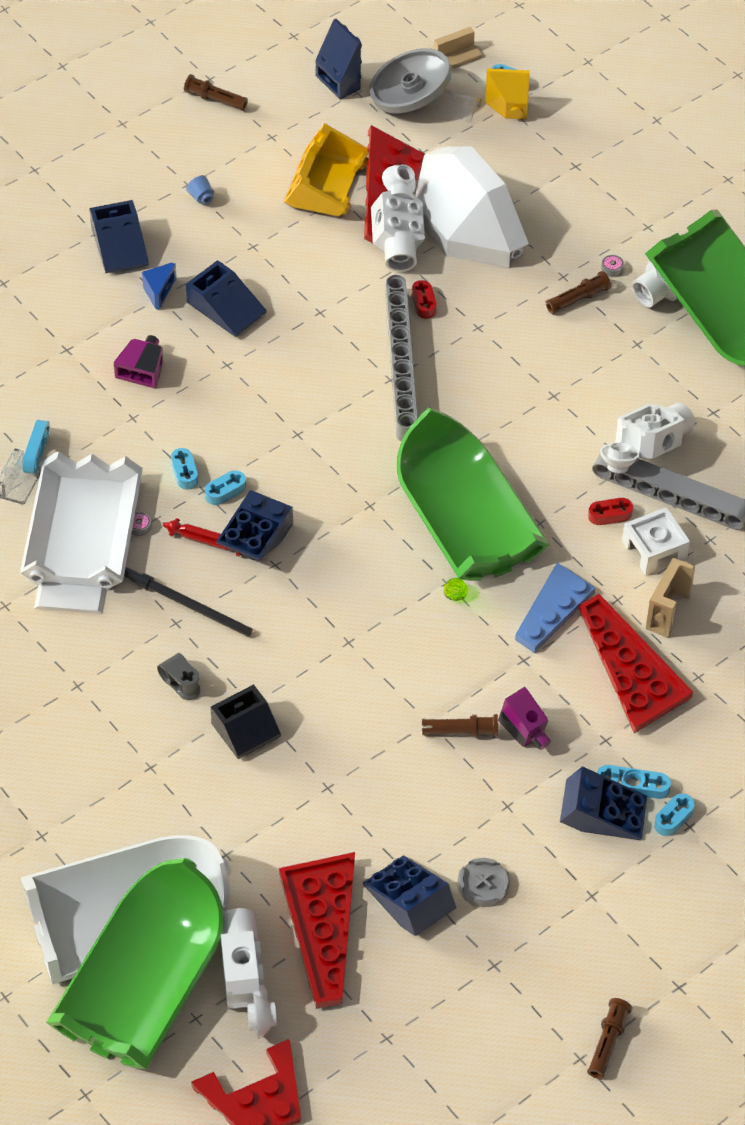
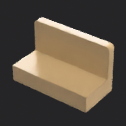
[434,27,482,69]

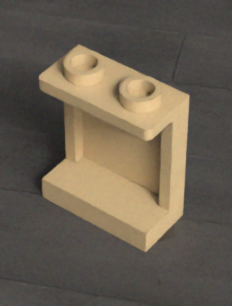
[645,558,695,638]

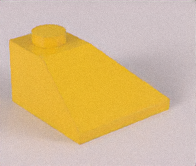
[485,68,530,120]

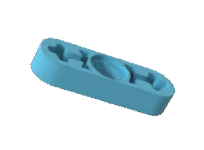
[22,420,50,474]
[597,765,671,799]

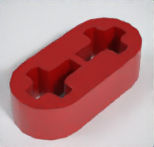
[412,280,437,319]
[588,498,633,525]

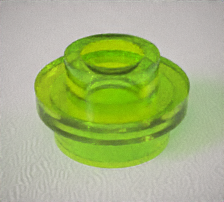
[443,578,468,601]

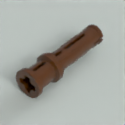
[184,74,248,111]
[545,271,611,314]
[422,714,498,737]
[587,998,633,1079]

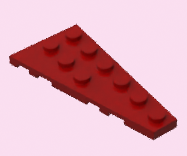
[364,125,425,243]
[579,594,693,733]
[279,852,355,1009]

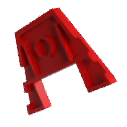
[191,1039,301,1125]

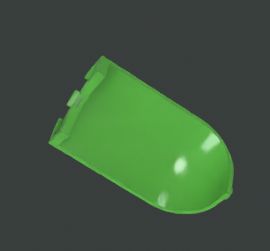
[645,210,745,366]
[397,407,550,581]
[46,858,224,1069]

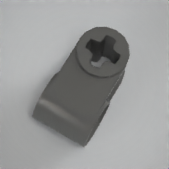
[157,653,200,700]

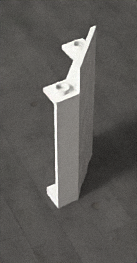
[20,451,143,614]

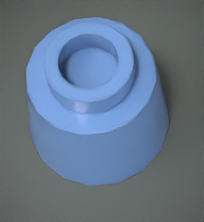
[186,175,214,204]

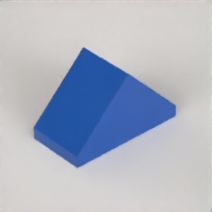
[142,262,177,310]

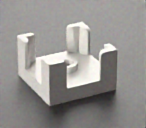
[622,507,690,576]

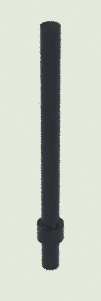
[124,567,253,637]

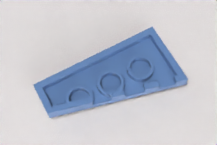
[515,562,595,653]

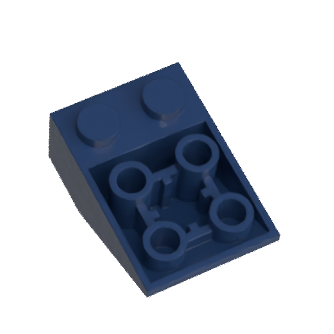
[315,18,362,99]
[89,200,149,274]
[186,260,267,337]
[216,490,293,561]
[560,766,647,840]
[363,855,457,936]

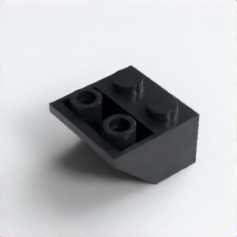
[210,684,281,759]

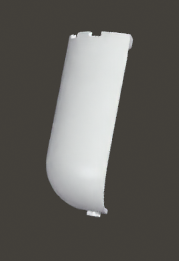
[21,835,231,984]

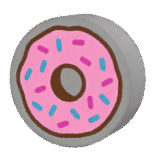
[601,255,624,276]
[131,512,151,536]

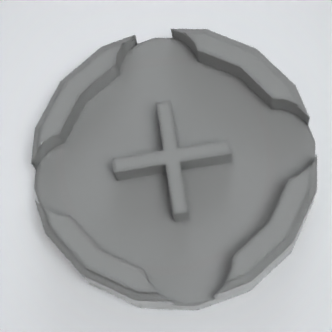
[457,858,510,907]

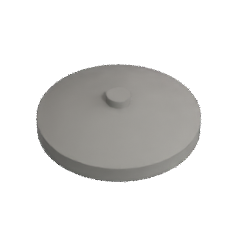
[369,48,452,113]

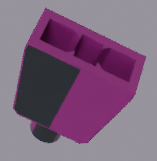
[114,335,164,389]
[498,687,551,750]

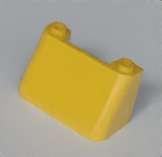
[284,123,368,217]

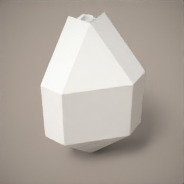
[415,146,529,268]

